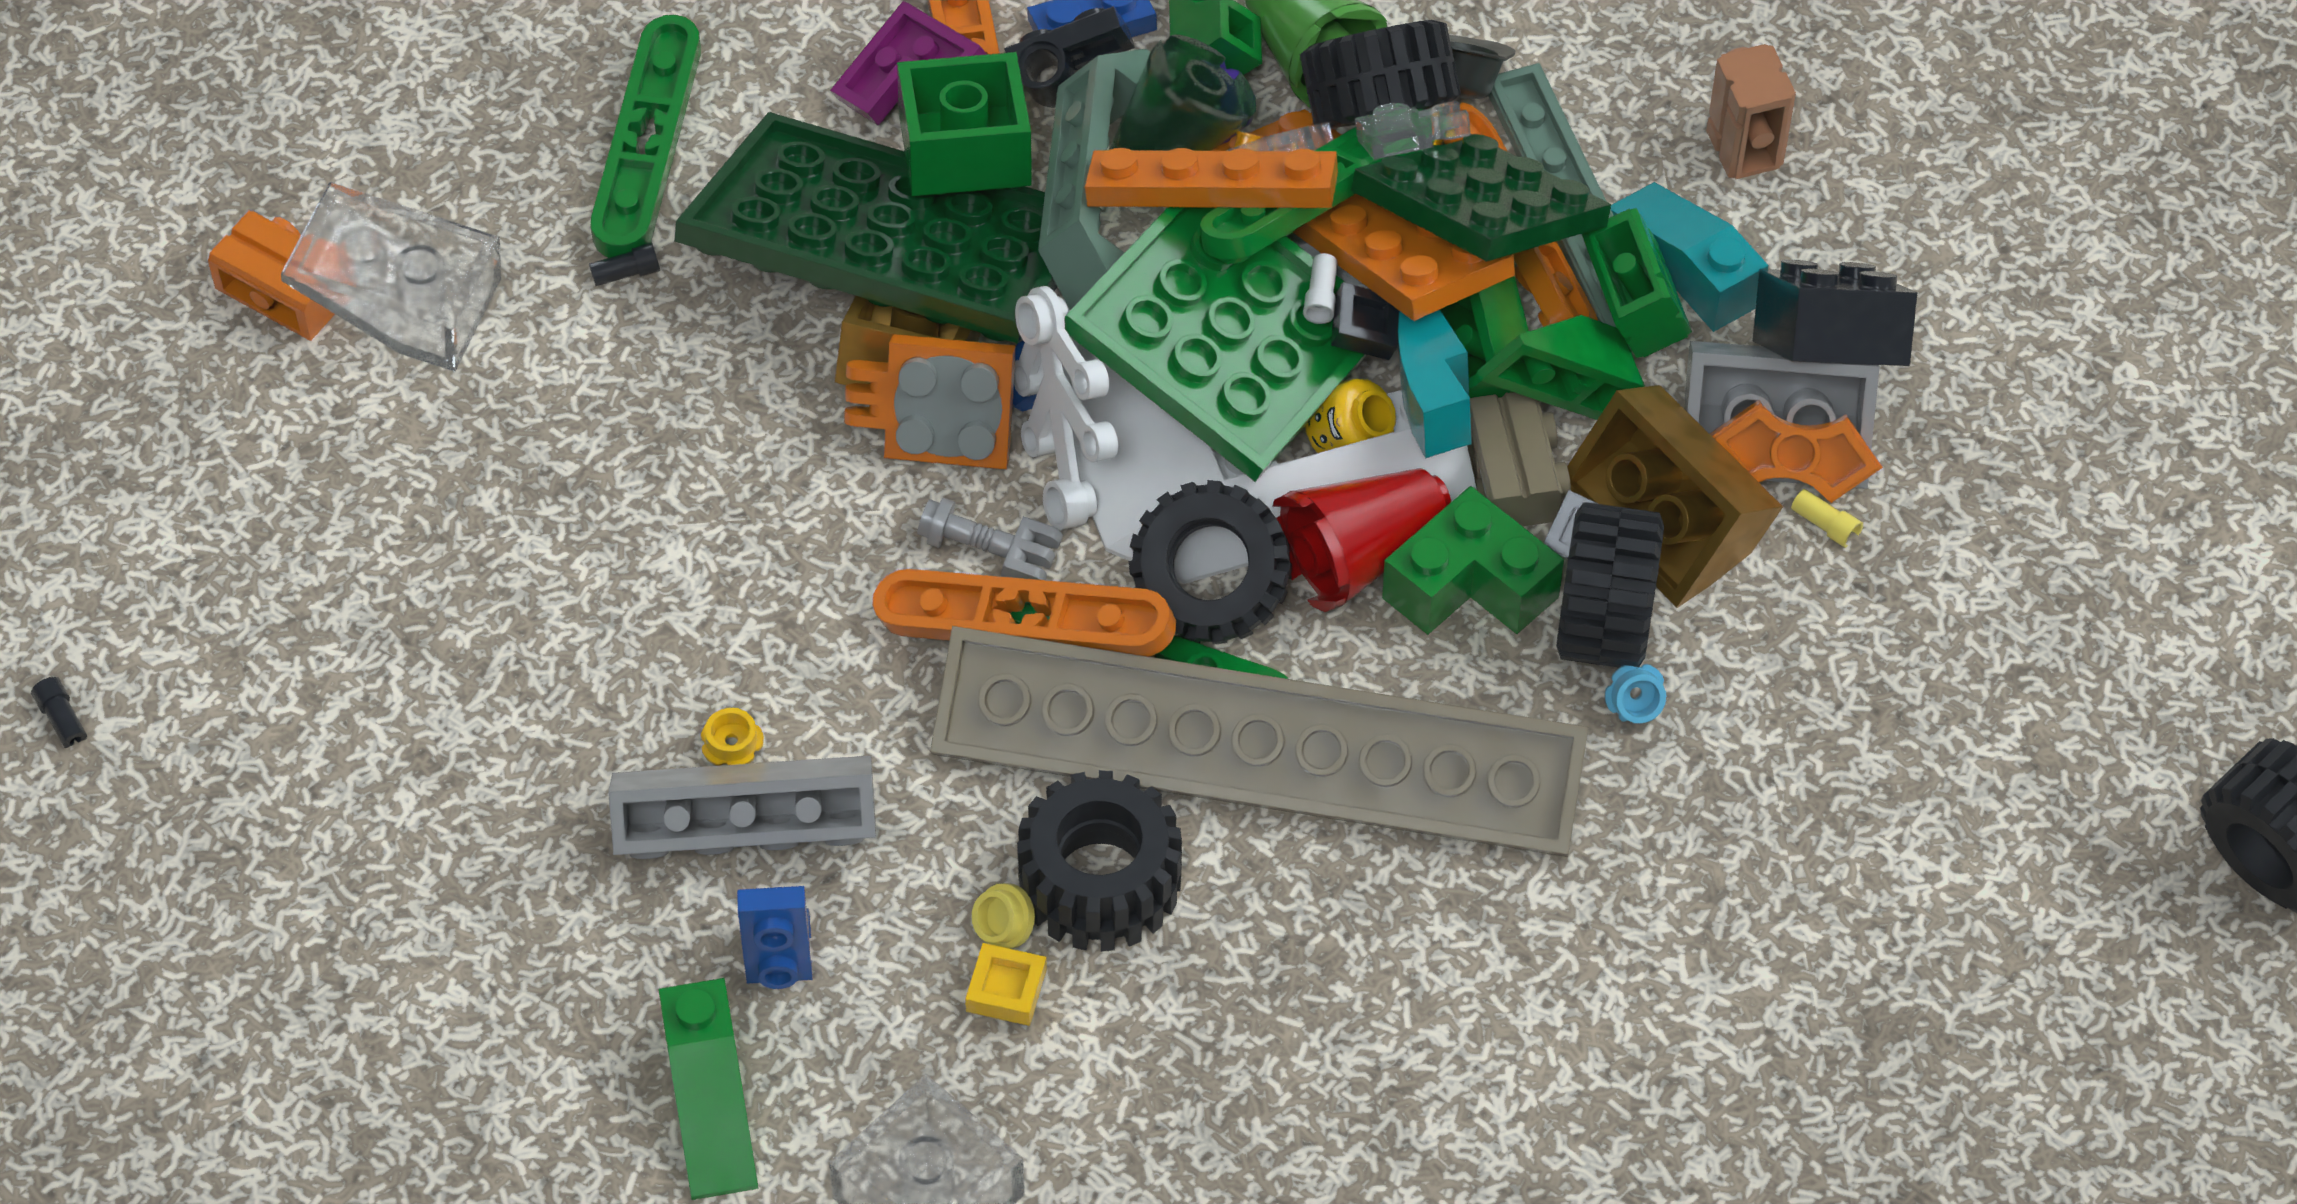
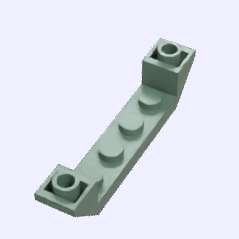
[1038,49,1154,310]

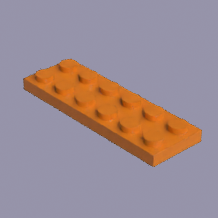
[1207,109,1515,321]

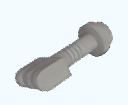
[917,498,1063,580]

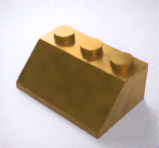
[1567,385,1783,608]

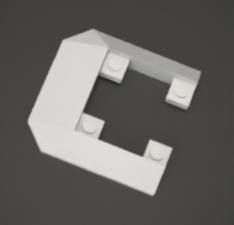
[1063,233,1477,584]

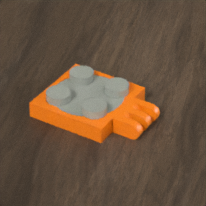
[844,334,1016,470]

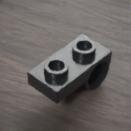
[1004,6,1135,108]

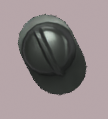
[1443,35,1516,109]

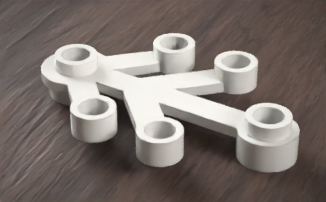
[1014,286,1118,530]

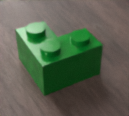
[1382,486,1564,635]

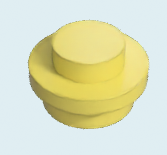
[972,883,1035,949]

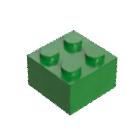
[897,52,1032,196]

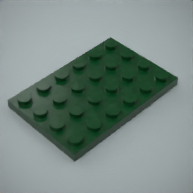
[674,112,1101,344]

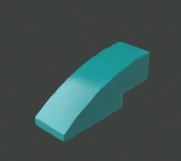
[1398,310,1472,459]

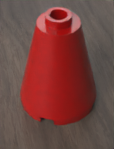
[1272,468,1451,612]

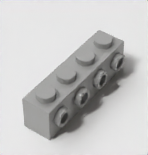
[608,755,876,859]

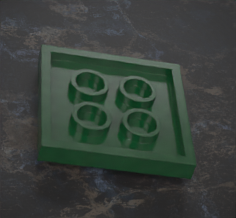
[1351,134,1612,262]

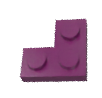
[830,0,987,125]

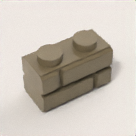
[1467,392,1571,526]

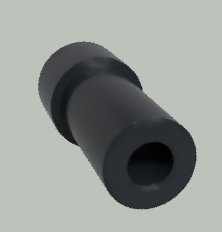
[589,242,660,286]
[31,677,87,748]

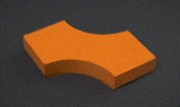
[1710,400,1883,503]

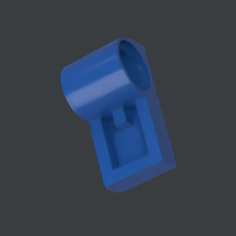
[737,886,813,989]

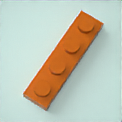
[1085,148,1338,208]

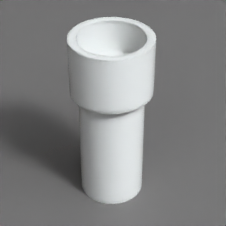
[1303,253,1337,324]

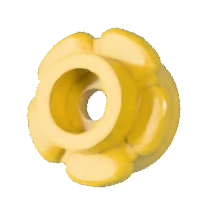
[701,708,764,766]

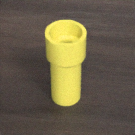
[1791,489,1863,548]

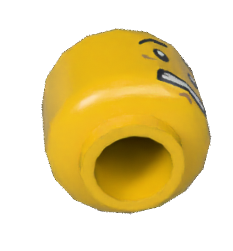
[1305,379,1396,453]

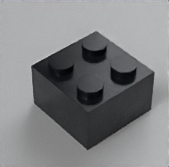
[1752,260,1918,366]

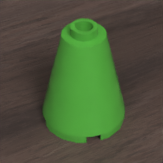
[1245,0,1387,108]

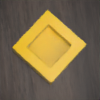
[965,943,1047,1026]

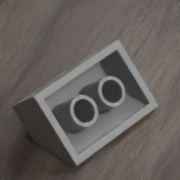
[1684,341,1880,489]

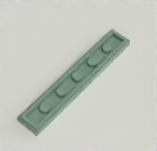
[1488,63,1632,352]

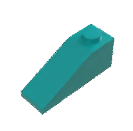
[1611,182,1769,332]

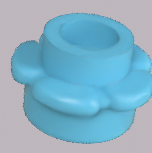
[1605,664,1666,723]

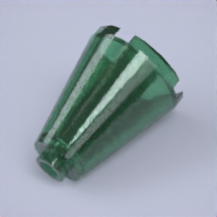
[1109,34,1256,151]

